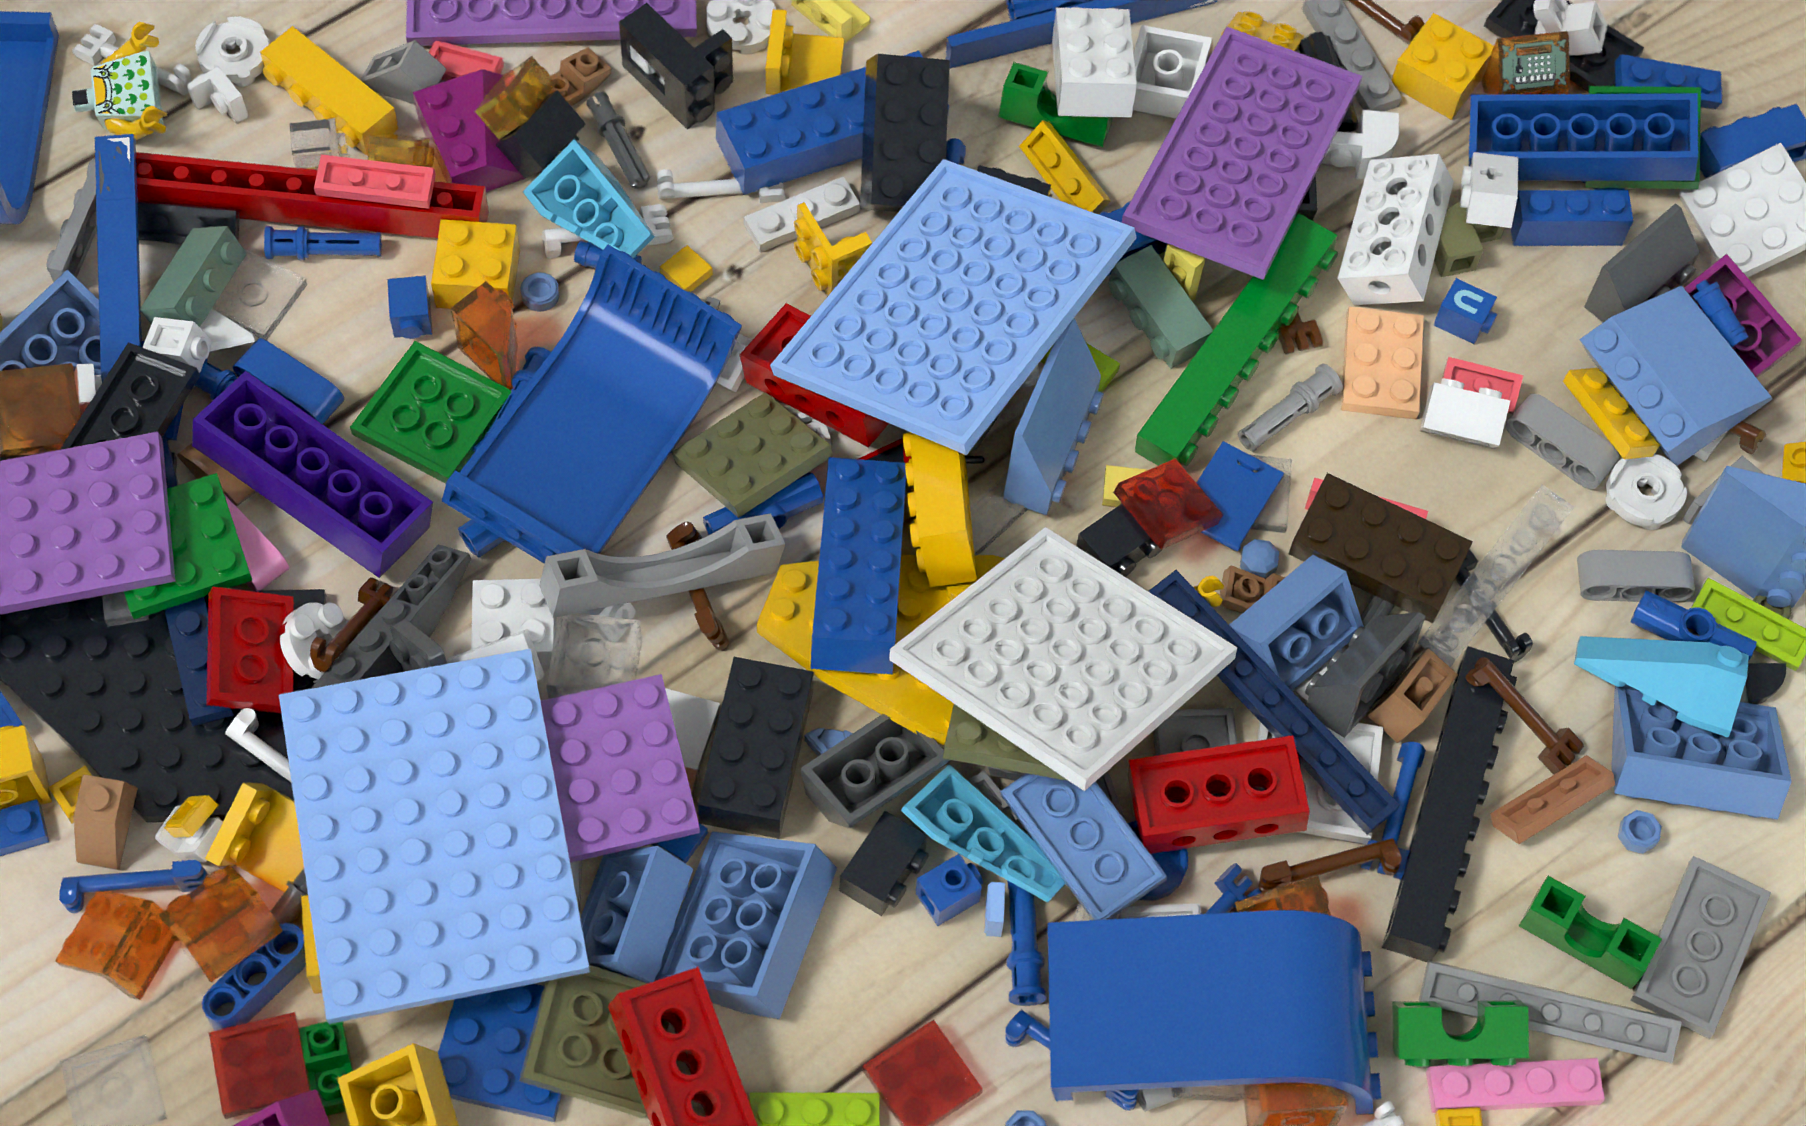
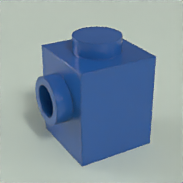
[915,854,983,926]

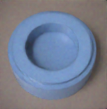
[520,272,559,312]

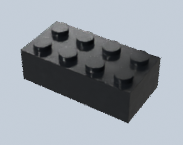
[860,53,950,212]
[698,656,814,839]

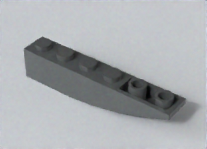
[311,544,471,689]

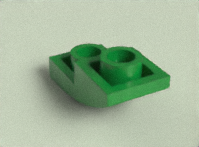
[299,1021,353,1116]

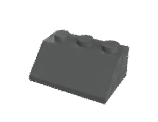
[1584,203,1700,323]
[1305,612,1426,738]
[800,714,950,828]

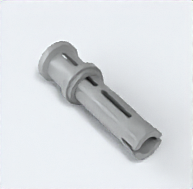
[1238,364,1343,452]

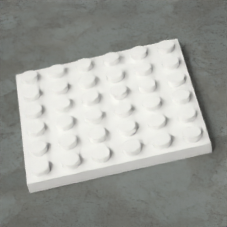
[889,527,1237,791]

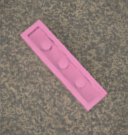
[1426,1058,1605,1113]

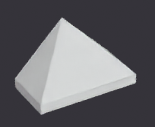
[200,309,256,352]

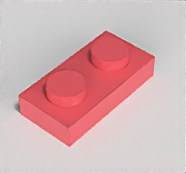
[1442,357,1524,414]

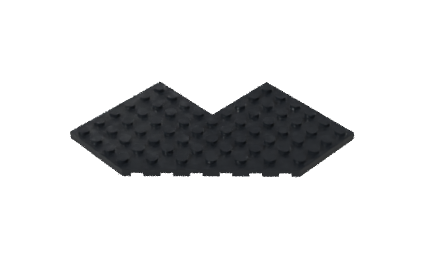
[0,452,327,823]

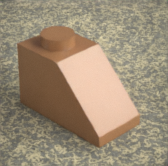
[1368,648,1458,743]
[74,775,138,870]

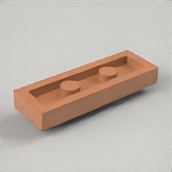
[1490,755,1615,845]

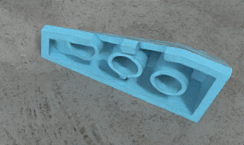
[523,139,655,258]
[1574,636,1749,737]
[901,764,1066,902]

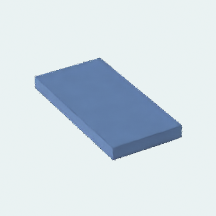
[1000,773,1167,920]

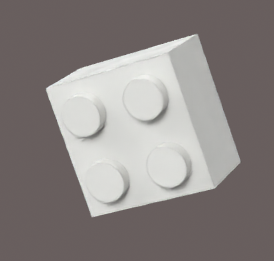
[1133,25,1213,118]
[471,579,557,672]

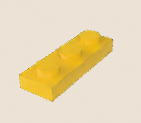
[1019,120,1111,214]
[1563,368,1660,459]

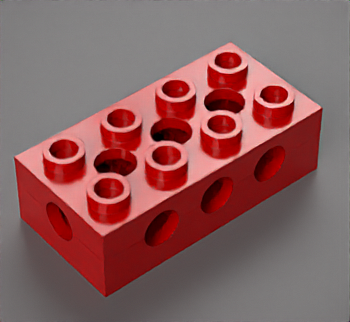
[739,303,889,448]
[1128,735,1310,854]
[608,967,758,1126]

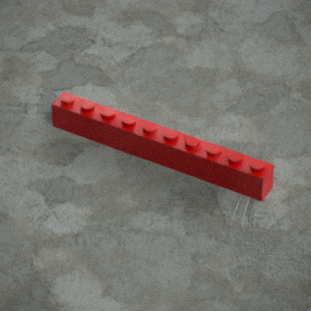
[136,152,489,238]

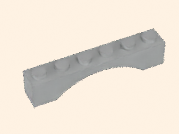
[539,513,785,618]

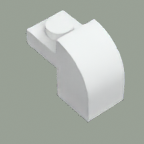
[1534,0,1608,55]
[1321,110,1399,179]

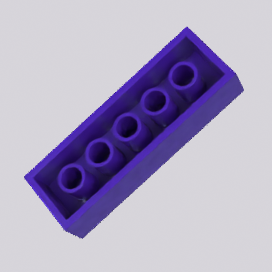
[192,371,433,578]

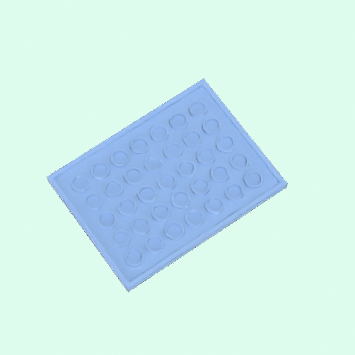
[770,159,1136,455]
[279,649,590,1024]

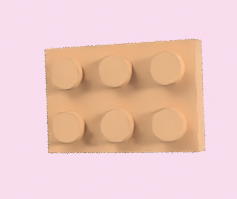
[1341,306,1424,419]

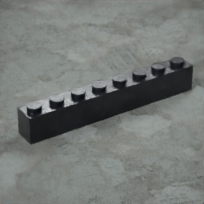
[1382,646,1517,962]

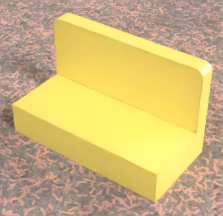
[791,0,870,44]
[1163,244,1205,301]

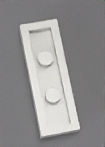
[744,176,860,253]

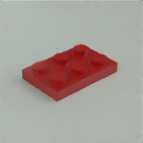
[207,587,293,713]

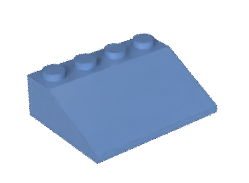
[0,270,101,454]
[1580,286,1773,466]
[1003,318,1104,515]
[1681,466,1806,608]
[1611,685,1792,819]
[655,831,837,1019]

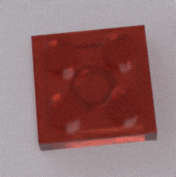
[1113,459,1223,550]
[209,1012,310,1119]
[862,1019,983,1126]

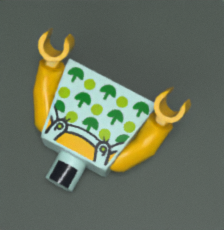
[72,22,167,140]

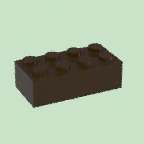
[1288,473,1473,623]

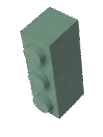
[139,226,247,327]
[1109,245,1213,369]

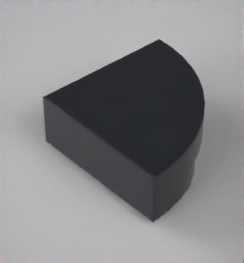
[1745,663,1786,704]

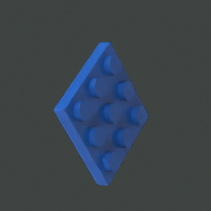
[438,984,562,1122]

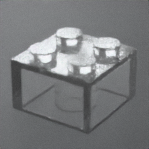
[546,613,642,699]

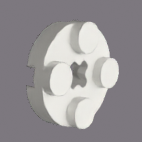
[707,0,776,54]
[196,16,270,87]
[1605,454,1687,530]
[280,602,347,683]

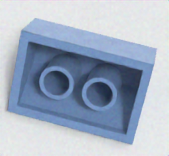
[1229,555,1364,691]
[580,846,693,983]

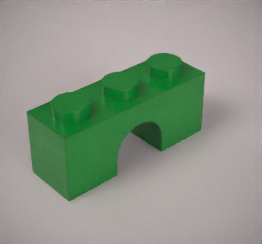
[998,62,1113,147]
[1519,875,1662,989]
[1392,1000,1529,1066]

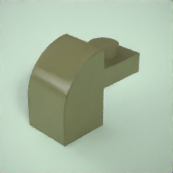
[1434,202,1505,277]

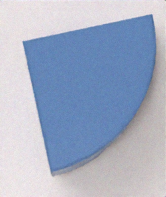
[804,728,853,756]

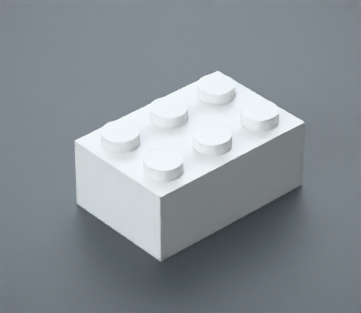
[1052,7,1137,117]

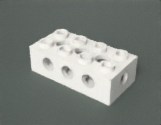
[1338,154,1454,305]

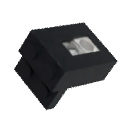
[619,3,733,129]

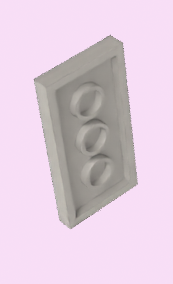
[1631,856,1771,1039]

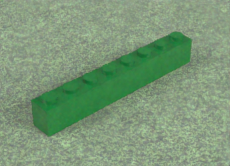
[1135,214,1338,472]

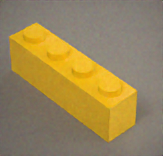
[260,26,399,156]

